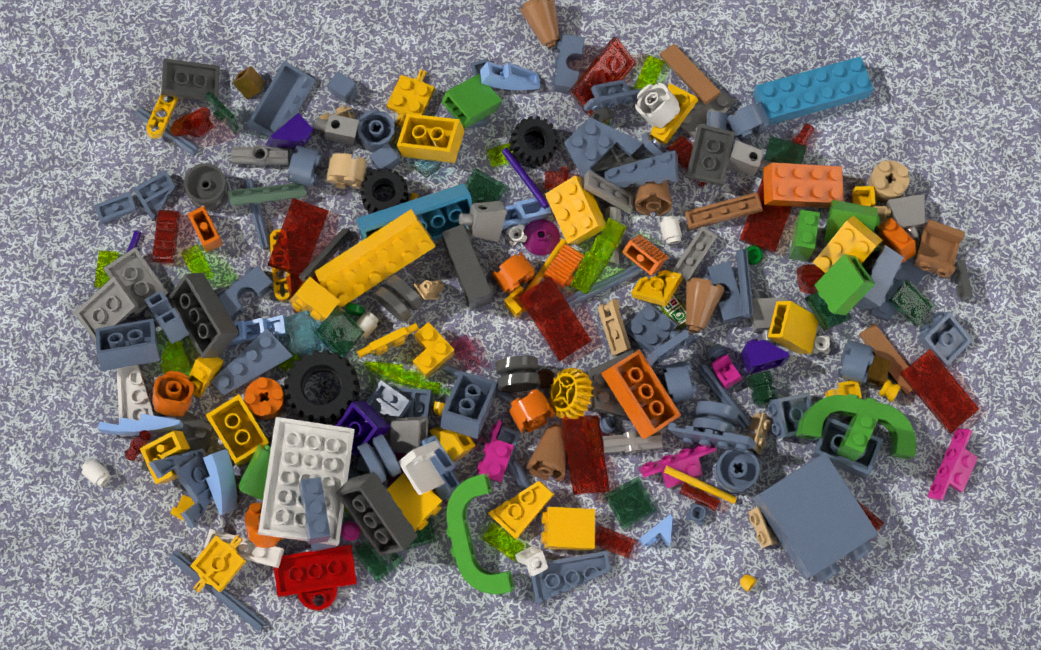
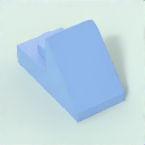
[638,514,673,547]

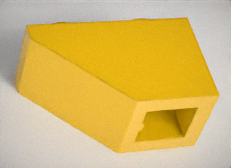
[188,356,224,398]
[430,426,476,462]

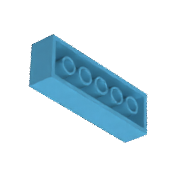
[753,56,873,125]
[356,183,473,240]

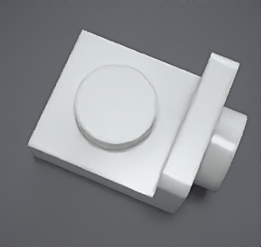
[515,546,548,576]

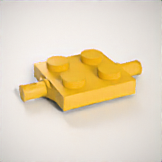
[386,69,435,127]
[357,322,419,358]
[190,535,247,593]

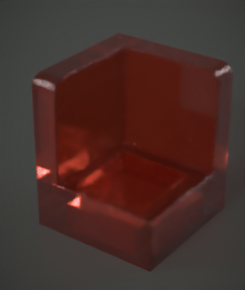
[544,166,568,190]

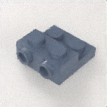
[625,303,678,354]
[917,311,973,366]
[768,392,812,438]

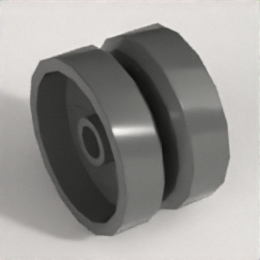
[184,163,229,211]
[374,274,423,323]
[495,356,540,393]

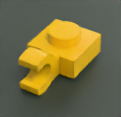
[825,381,862,399]

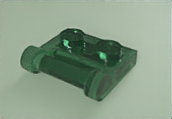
[352,539,405,583]

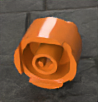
[491,252,535,295]
[152,371,194,417]
[244,377,286,420]
[509,389,555,433]
[245,502,284,548]

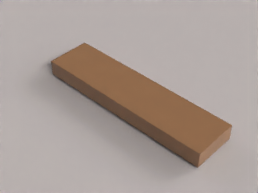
[660,44,720,105]
[685,192,763,231]
[859,323,922,396]

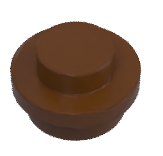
[537,369,555,388]

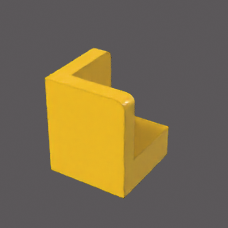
[851,186,875,207]
[504,286,533,319]
[170,495,194,521]

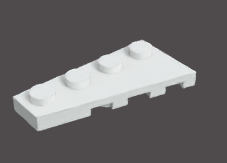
[117,365,155,437]

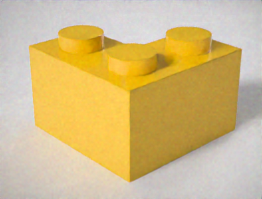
[289,277,340,322]
[413,322,455,380]
[140,431,190,484]

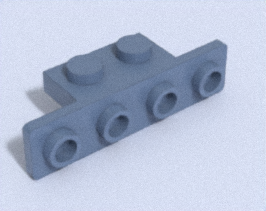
[584,79,643,111]

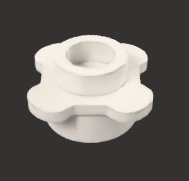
[506,224,527,245]
[812,335,831,354]

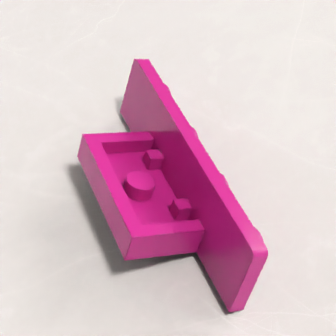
[477,420,514,483]
[927,428,978,500]
[638,444,717,488]

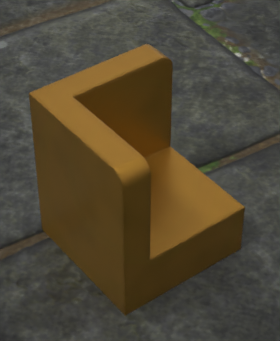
[233,66,265,99]
[866,356,891,386]

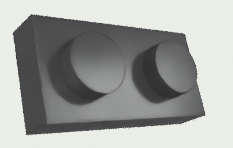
[952,260,973,302]

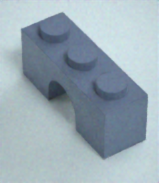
[551,34,585,95]
[706,261,745,325]
[217,265,274,321]
[144,291,189,344]
[299,477,330,544]

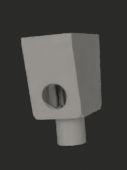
[314,114,359,147]
[727,140,771,176]
[885,194,925,240]
[459,201,507,242]
[750,297,785,343]
[384,416,428,454]

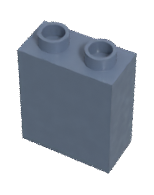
[752,452,878,583]

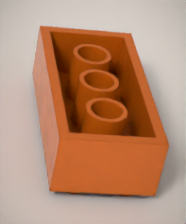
[763,163,844,208]
[601,349,681,439]

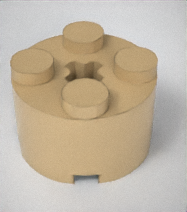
[326,153,367,189]
[868,160,909,203]

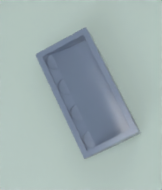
[246,61,316,137]

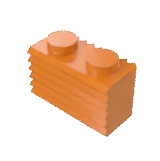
[187,206,223,252]
[878,218,916,263]
[622,234,668,276]
[544,243,585,290]

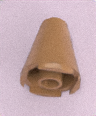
[519,0,560,48]
[635,180,672,216]
[686,278,724,333]
[526,425,566,481]

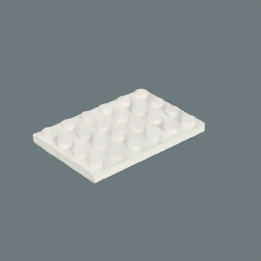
[258,417,354,546]

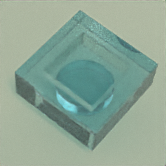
[414,159,441,178]

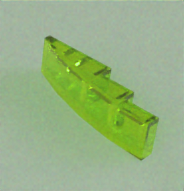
[571,218,627,294]
[364,361,441,394]

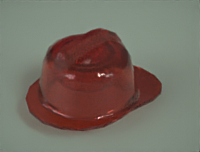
[170,107,214,138]
[796,264,825,294]

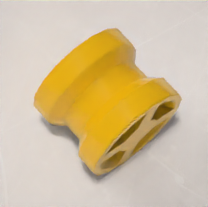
[878,378,901,402]

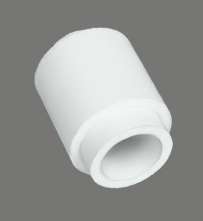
[660,216,682,245]
[351,311,379,340]
[81,459,111,487]

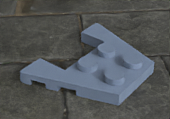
[564,117,643,194]
[646,329,699,370]
[149,448,213,529]

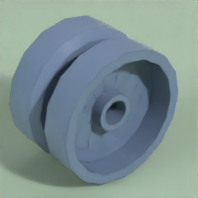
[692,401,739,435]
[357,434,402,483]
[714,447,760,494]

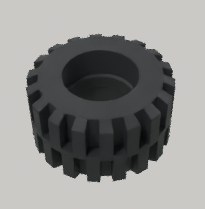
[509,116,559,168]
[360,168,409,214]

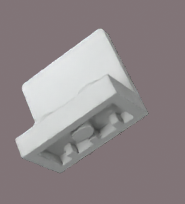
[398,441,445,495]

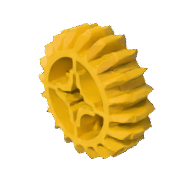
[548,367,594,420]

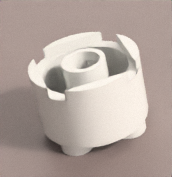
[635,83,680,128]

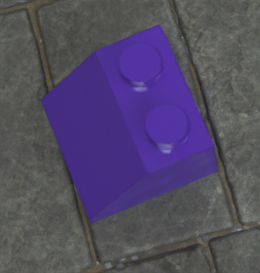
[265,113,314,150]
[740,339,789,375]
[336,401,391,457]

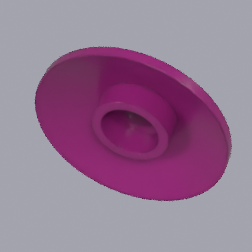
[523,219,560,255]

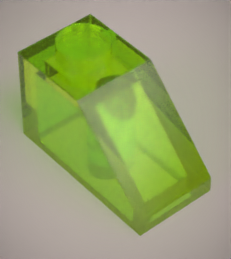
[181,244,215,280]
[160,340,192,375]

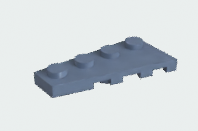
[604,150,678,187]
[870,254,928,322]
[211,328,294,395]
[668,422,756,451]
[531,551,611,605]

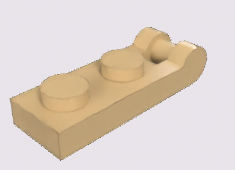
[598,299,631,356]

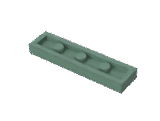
[227,183,306,206]

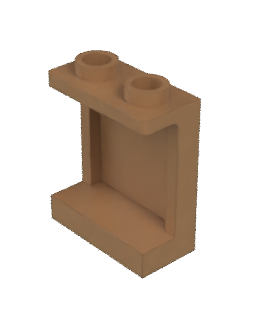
[913,219,965,278]

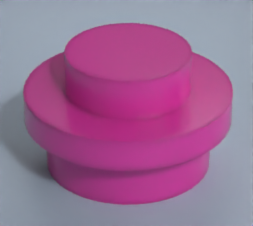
[341,521,360,541]

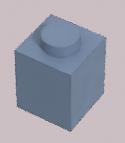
[327,71,357,103]
[369,144,400,172]

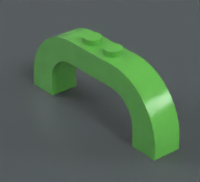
[797,394,916,460]
[446,473,515,594]

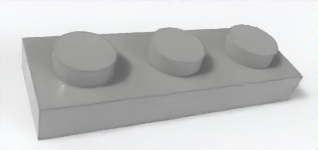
[584,170,634,213]
[672,226,718,283]

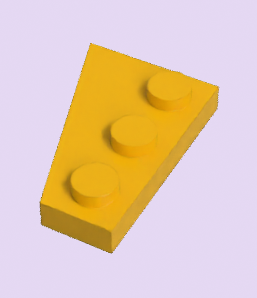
[650,83,698,144]
[488,481,555,539]

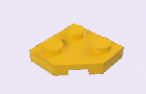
[631,270,683,307]

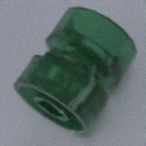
[747,371,778,405]

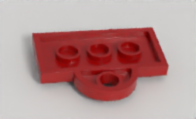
[274,544,357,611]

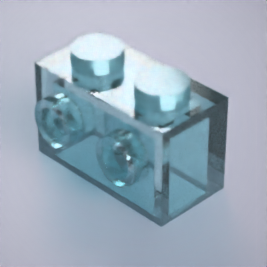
[285,311,321,357]

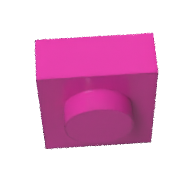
[711,354,742,389]

